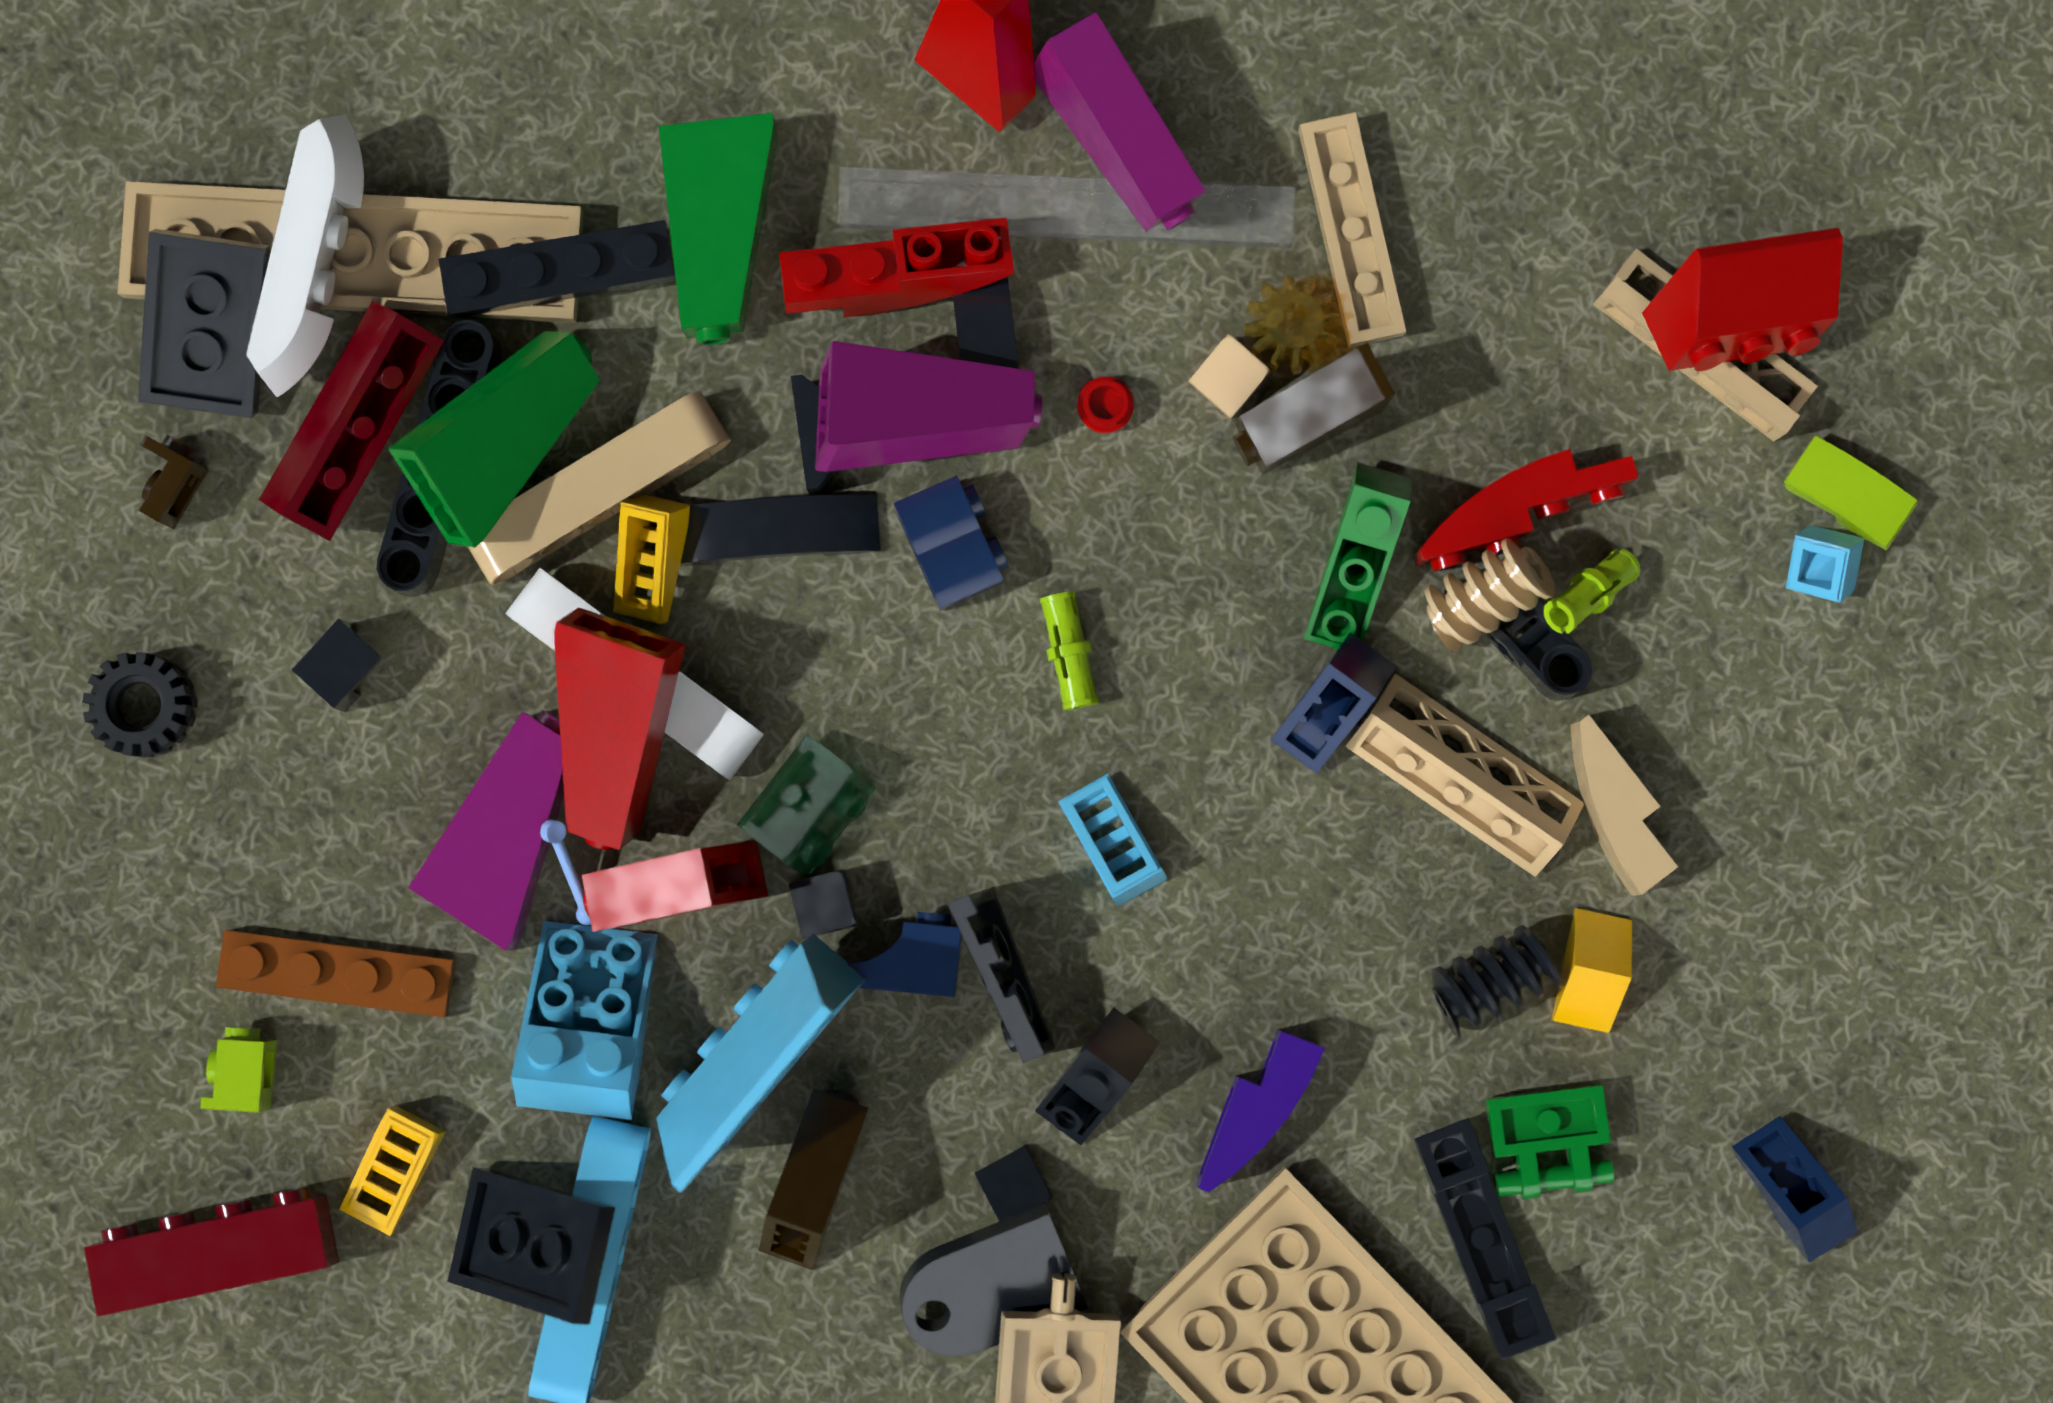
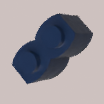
[894,475,1009,611]

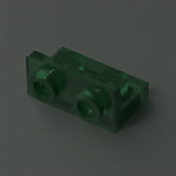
[737,734,876,877]

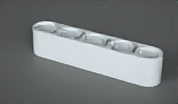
[505,568,764,780]

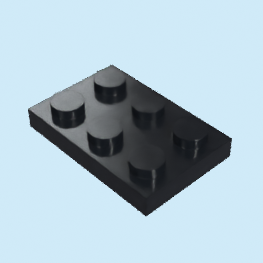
[138,229,270,418]
[447,1167,616,1325]

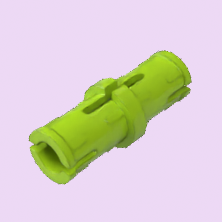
[1543,549,1641,634]
[1040,591,1099,711]

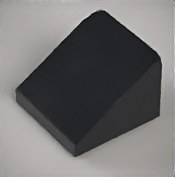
[789,869,858,940]
[974,1145,1053,1221]

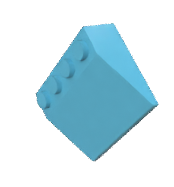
[656,933,865,1192]

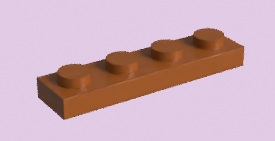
[216,930,456,1018]

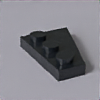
[947,887,1055,1063]

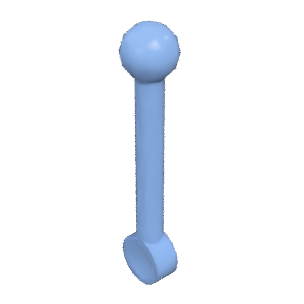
[540,819,591,925]

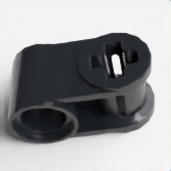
[1486,599,1593,701]

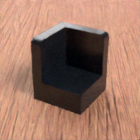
[291,618,381,712]

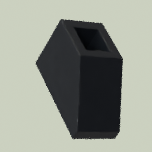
[1035,1007,1160,1145]

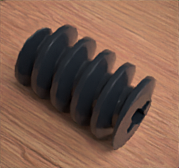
[1431,925,1562,1039]

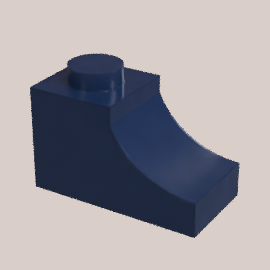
[1271,632,1396,774]
[846,912,962,998]
[1732,1116,1858,1263]

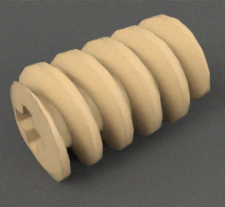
[1424,538,1556,653]

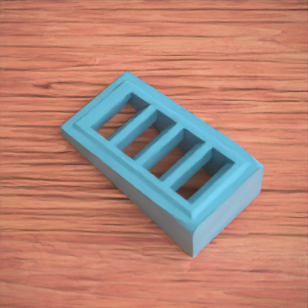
[1058,773,1167,906]

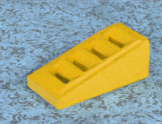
[613,495,690,624]
[339,1105,446,1236]

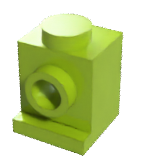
[200,1026,277,1113]

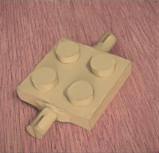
[995,1273,1121,1403]

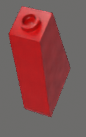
[554,607,685,851]

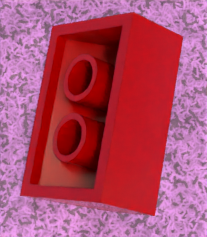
[1642,227,1843,371]

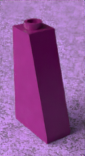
[1034,12,1206,232]
[815,341,1042,472]
[408,710,564,951]

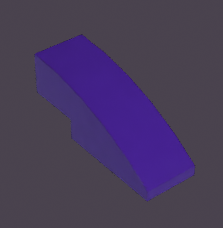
[1195,1030,1325,1192]

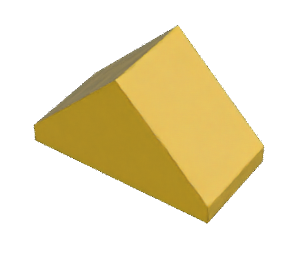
[1551,908,1632,1033]

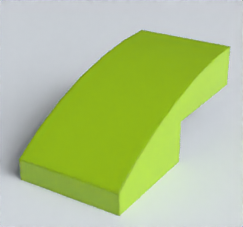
[1784,435,1918,551]

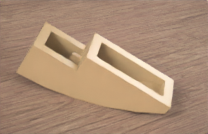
[1570,715,1678,896]

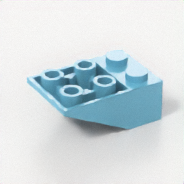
[511,921,658,1120]

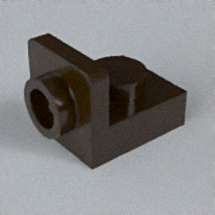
[139,434,209,529]

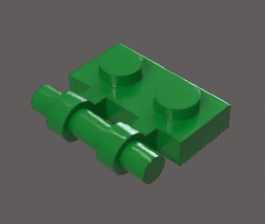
[1485,1084,1614,1200]

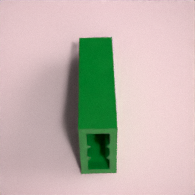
[658,113,778,346]
[388,331,600,548]

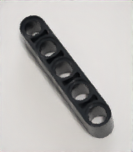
[376,320,502,597]

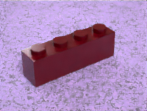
[259,301,444,541]
[84,1187,339,1317]

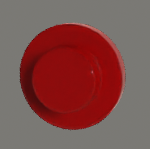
[1077,376,1134,434]

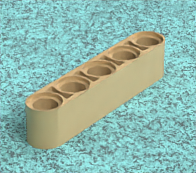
[468,391,731,585]

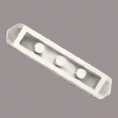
[246,114,364,397]

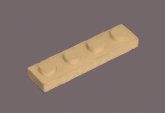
[1298,112,1406,348]

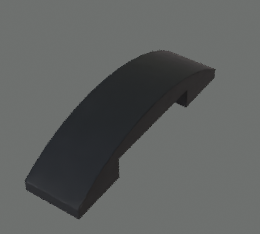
[650,494,881,567]
[1414,1118,1557,1360]

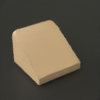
[1188,334,1271,419]

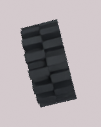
[82,652,197,758]

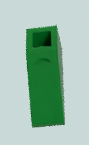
[1304,463,1412,649]

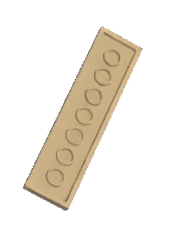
[117,181,584,323]

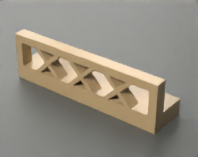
[1593,248,1818,442]
[1345,674,1585,877]

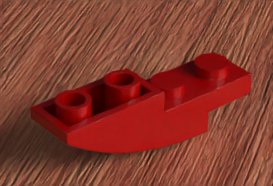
[779,217,1014,318]
[1413,449,1639,572]

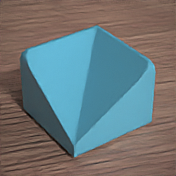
[1786,525,1864,603]

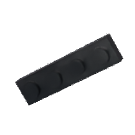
[438,220,676,319]

